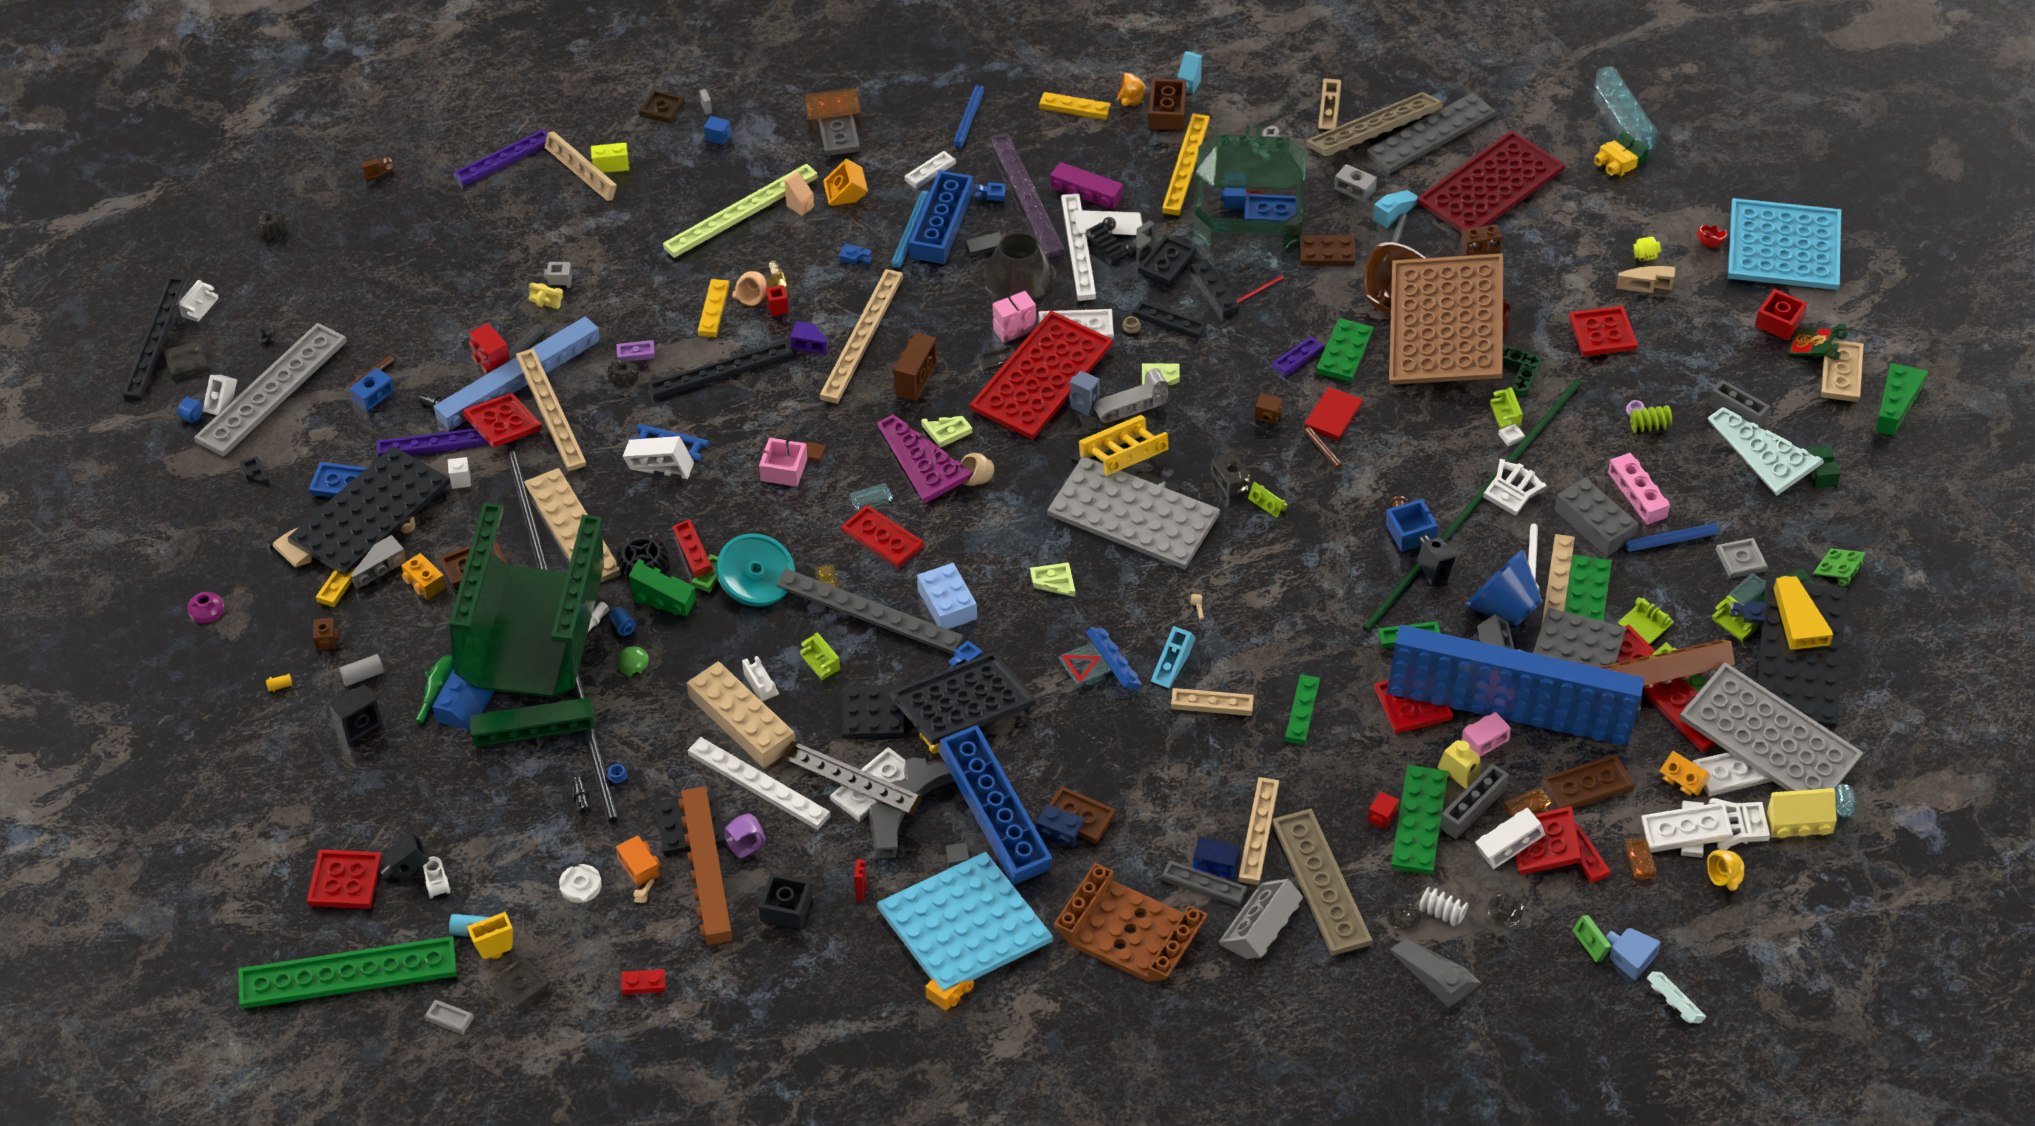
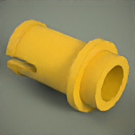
[266,674,292,693]

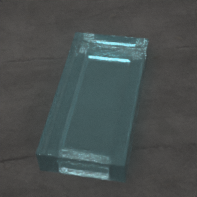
[849,483,892,511]
[1728,573,1765,606]

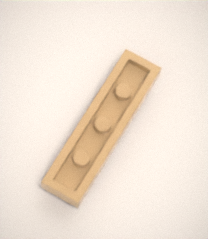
[1171,688,1254,716]

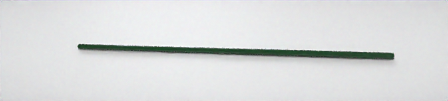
[1362,379,1581,632]

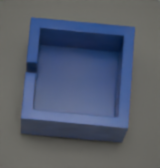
[1386,499,1438,552]

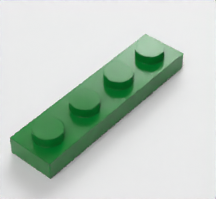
[1285,674,1320,745]

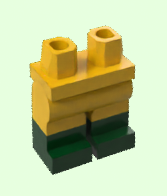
[1594,131,1649,176]

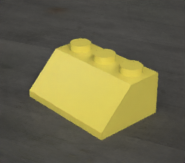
[1766,788,1836,838]

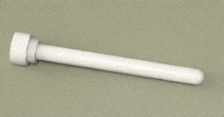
[1528,524,1539,590]

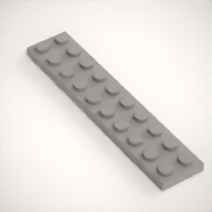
[194,323,347,457]

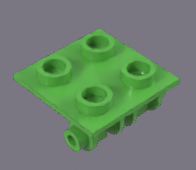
[1813,549,1866,587]

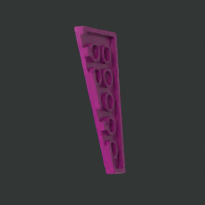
[877,414,973,504]

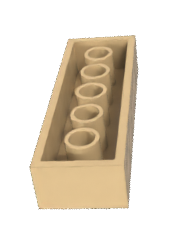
[687,661,795,769]

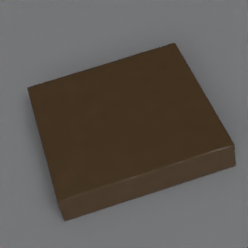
[639,90,685,124]

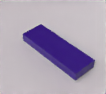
[1271,336,1324,377]

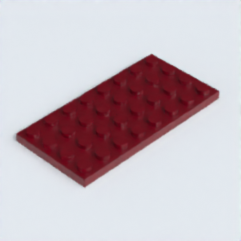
[1417,130,1565,233]

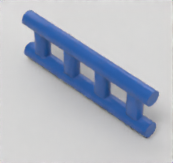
[630,424,709,461]

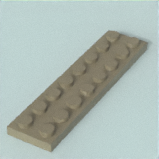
[1306,92,1443,156]
[1272,809,1372,956]

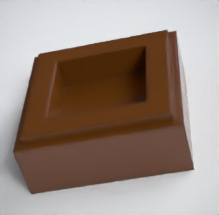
[806,442,826,463]

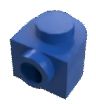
[177,397,203,423]

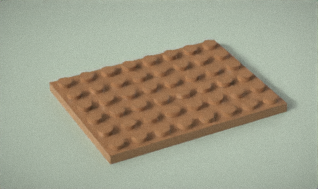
[1389,253,1503,385]

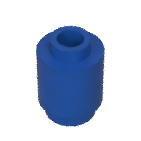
[609,607,636,635]

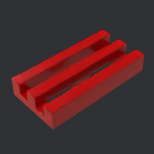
[854,859,867,902]

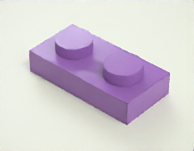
[616,340,655,362]

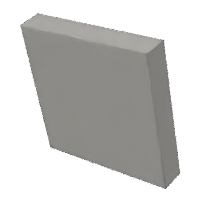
[1716,538,1768,578]

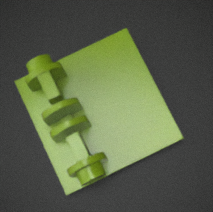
[1618,598,1674,645]

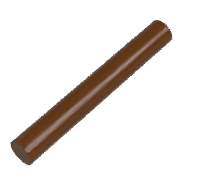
[347,355,394,390]
[1305,427,1342,469]

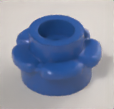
[607,764,627,783]

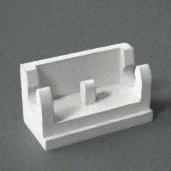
[178,280,218,322]
[742,656,779,701]

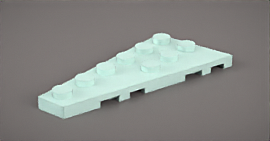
[1708,407,1824,496]

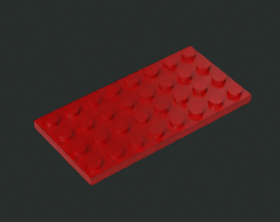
[970,310,1113,440]

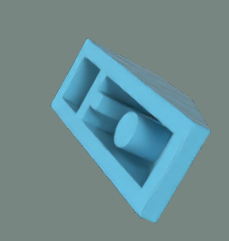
[1373,190,1418,228]
[1151,626,1196,689]

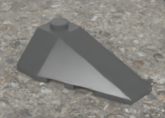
[1390,938,1481,1008]

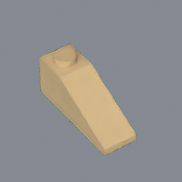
[1318,79,1341,130]

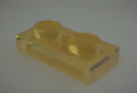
[815,564,839,588]

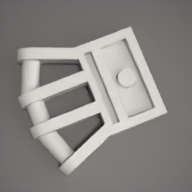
[1483,459,1548,516]
[1708,798,1770,850]

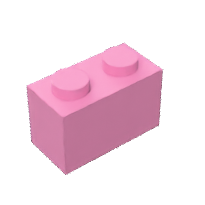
[1462,712,1511,756]

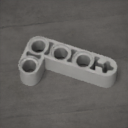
[1093,368,1168,423]

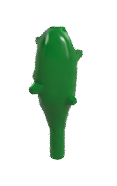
[416,655,453,724]

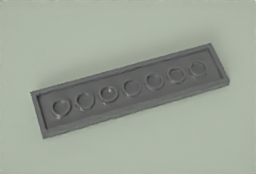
[1366,93,1496,174]

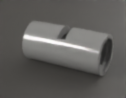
[339,654,384,686]

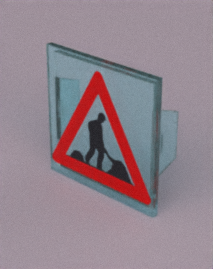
[1058,642,1112,685]

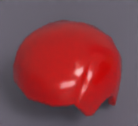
[1697,225,1727,248]

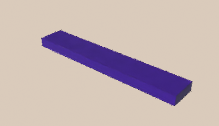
[453,129,548,186]
[376,429,490,458]

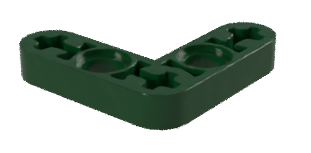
[1503,345,1542,398]

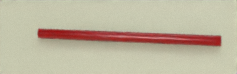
[1236,275,1284,303]

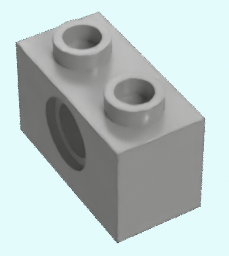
[1334,164,1377,202]

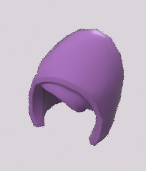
[724,814,766,858]

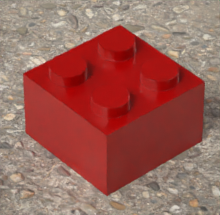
[1755,289,1808,341]
[469,323,510,375]

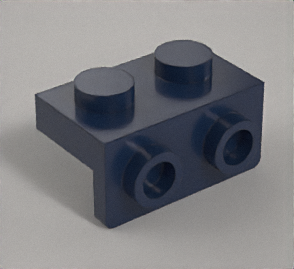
[1036,804,1084,848]

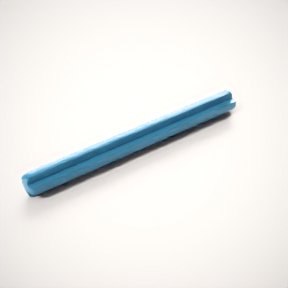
[891,191,930,268]

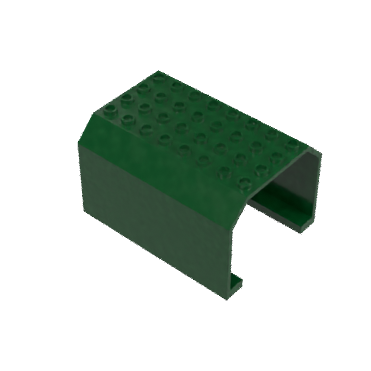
[449,503,604,698]

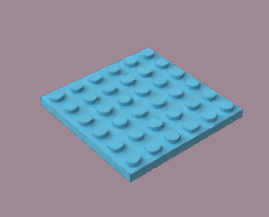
[1728,198,1841,290]
[877,852,1053,991]

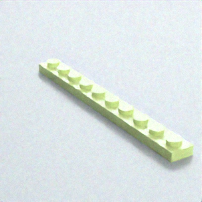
[663,164,818,258]

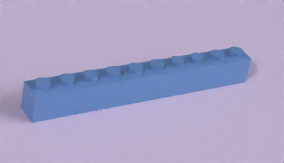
[434,316,600,431]

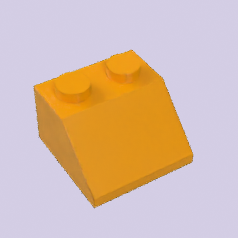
[823,159,868,206]

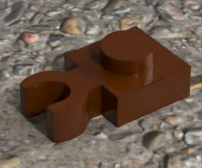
[361,157,393,180]

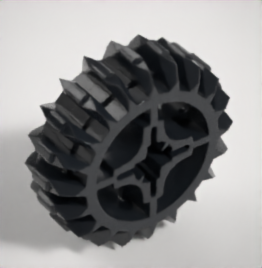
[615,534,669,579]

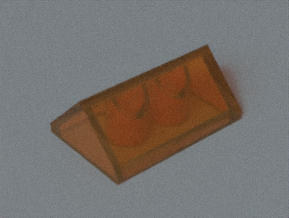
[805,88,861,120]

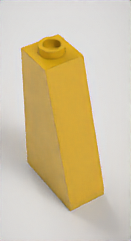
[1774,576,1833,650]

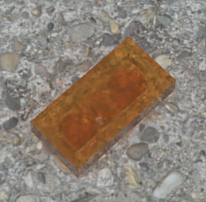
[1504,787,1551,817]
[1625,837,1656,879]

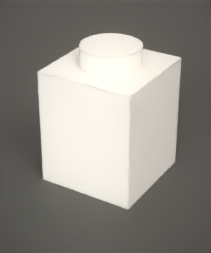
[448,457,471,489]

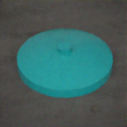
[716,534,795,607]

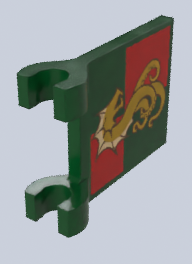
[1789,324,1848,360]

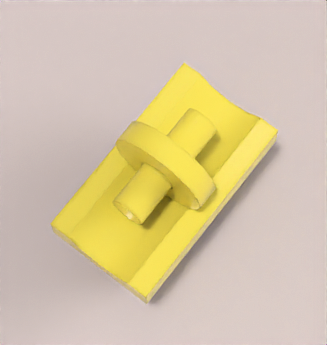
[529,283,563,309]

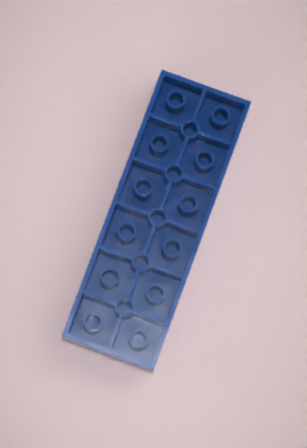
[1386,625,1644,746]

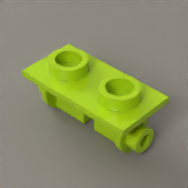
[1248,482,1288,518]

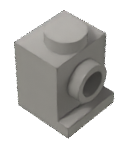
[544,262,572,288]

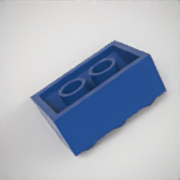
[432,670,495,731]

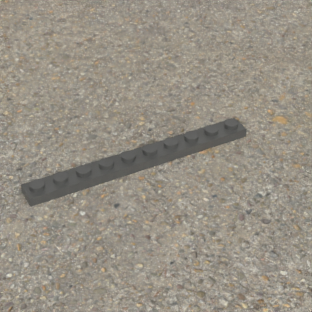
[776,568,964,654]

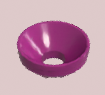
[188,592,224,623]

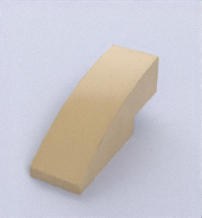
[1616,266,1675,293]

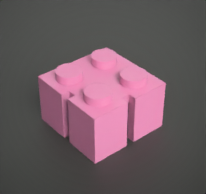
[993,291,1036,343]
[759,438,807,487]

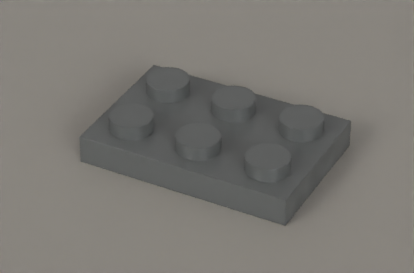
[818,111,860,156]

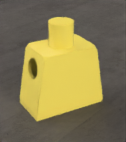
[1438,740,1481,789]

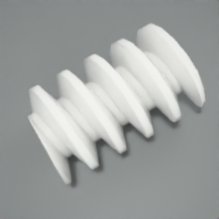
[1419,887,1468,926]

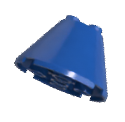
[1464,549,1543,627]

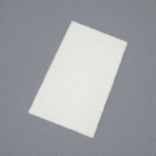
[1074,210,1142,235]

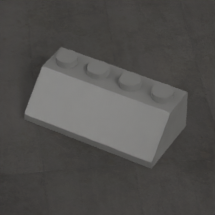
[1218,879,1303,959]

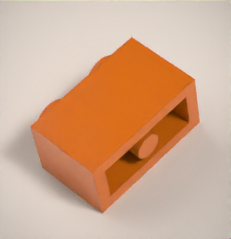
[616,836,661,887]

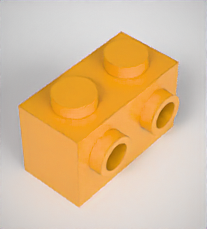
[401,553,446,599]
[1659,751,1711,796]

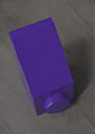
[790,321,828,355]

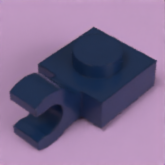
[1730,601,1766,624]

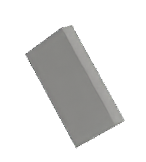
[424,1000,474,1035]

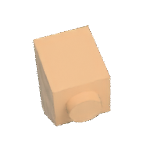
[784,171,814,215]

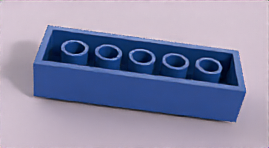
[909,170,974,264]

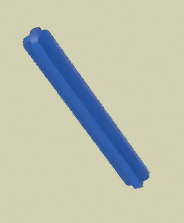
[954,85,984,147]
[1625,523,1719,552]

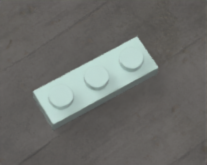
[1647,972,1706,1023]

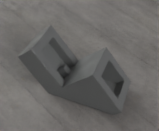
[1136,220,1155,261]

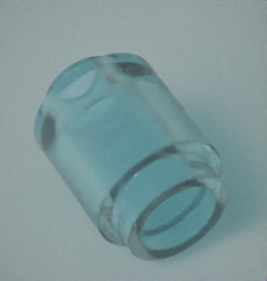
[1834,784,1857,816]

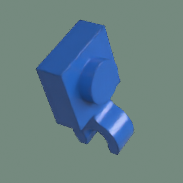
[974,183,1006,201]
[839,244,872,264]
[948,641,982,669]

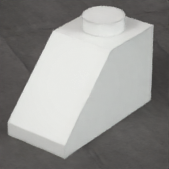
[202,375,237,415]

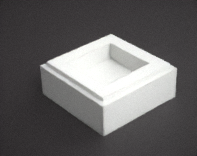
[1498,424,1525,447]

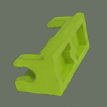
[1490,387,1523,429]
[1712,595,1758,641]
[800,632,840,680]

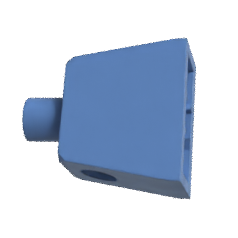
[1606,928,1660,980]

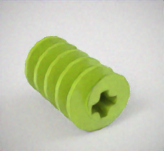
[1630,405,1672,433]

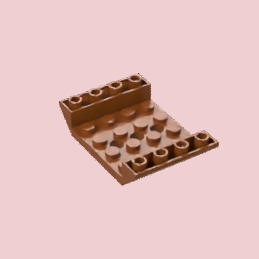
[1054,863,1207,982]

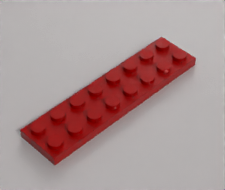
[1616,624,1716,752]

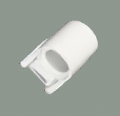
[423,857,451,899]

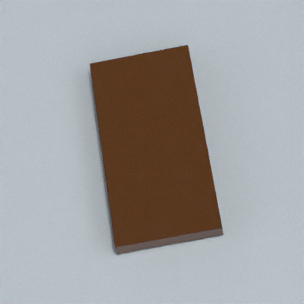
[1541,754,1635,809]

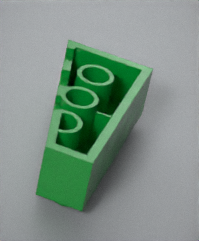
[1875,363,1928,435]

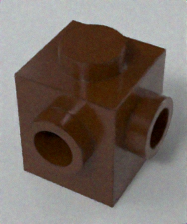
[1255,393,1285,424]
[313,618,340,650]

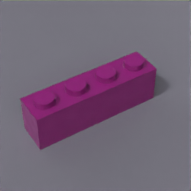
[1050,162,1123,210]

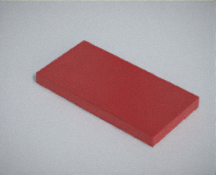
[841,505,924,569]

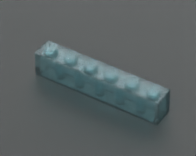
[1595,66,1658,149]

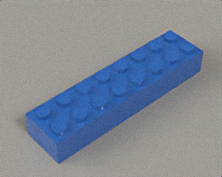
[939,725,1052,885]

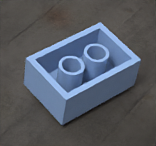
[917,563,977,629]

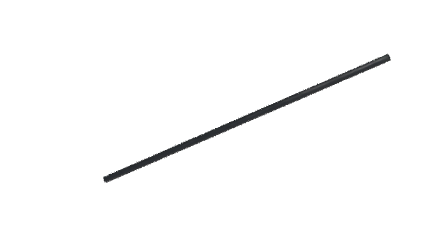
[507,451,618,823]

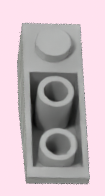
[351,535,407,589]

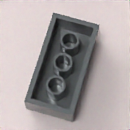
[1554,477,1639,557]

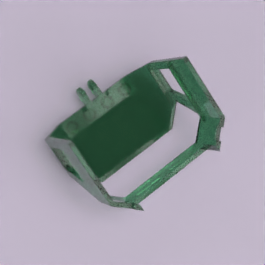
[1194,125,1306,250]

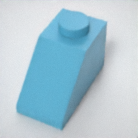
[1177,51,1202,94]

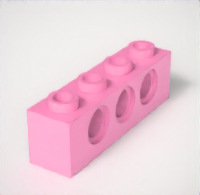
[1608,453,1670,525]

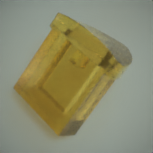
[766,260,787,288]

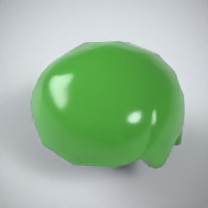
[617,646,649,677]

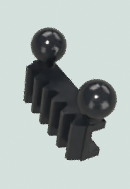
[1085,217,1136,265]

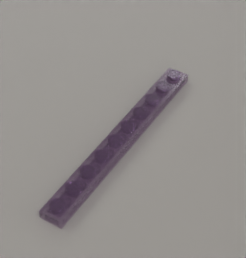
[991,133,1064,258]

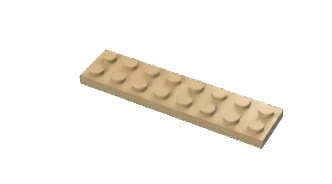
[524,468,621,583]

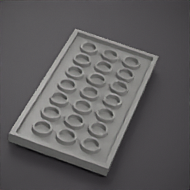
[1047,456,1220,569]
[1679,662,1863,791]

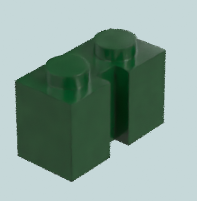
[1807,445,1841,488]

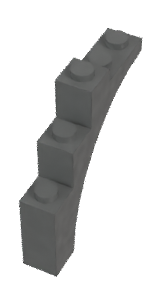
[869,758,955,859]

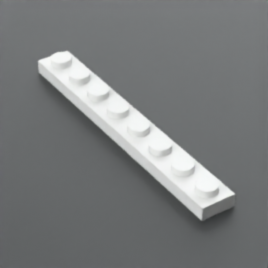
[1061,194,1096,301]
[688,737,830,830]

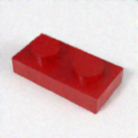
[622,969,665,995]

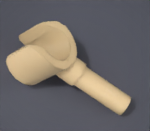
[1191,594,1204,620]
[634,879,655,903]

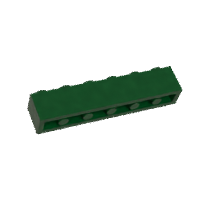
[471,697,596,747]

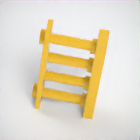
[1079,415,1169,476]

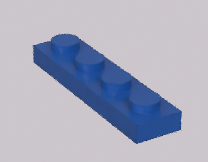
[1086,627,1142,690]

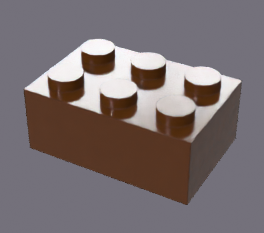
[1148,78,1187,131]
[892,332,937,401]

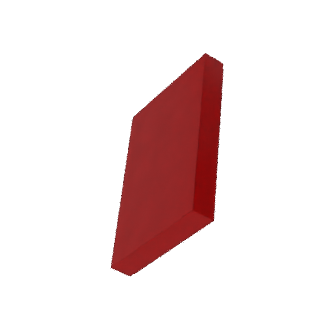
[1304,387,1363,441]

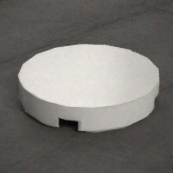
[559,864,601,903]

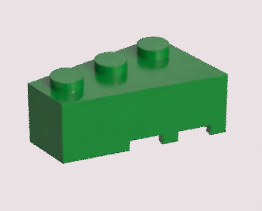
[629,559,696,616]

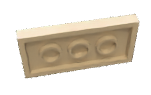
[1821,340,1864,402]

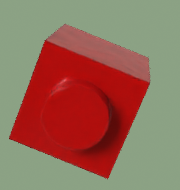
[766,285,789,316]
[1368,792,1399,830]

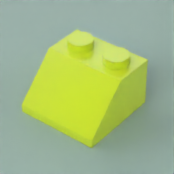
[591,143,629,173]

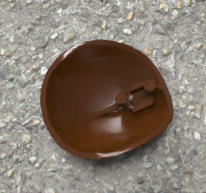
[1363,242,1425,315]

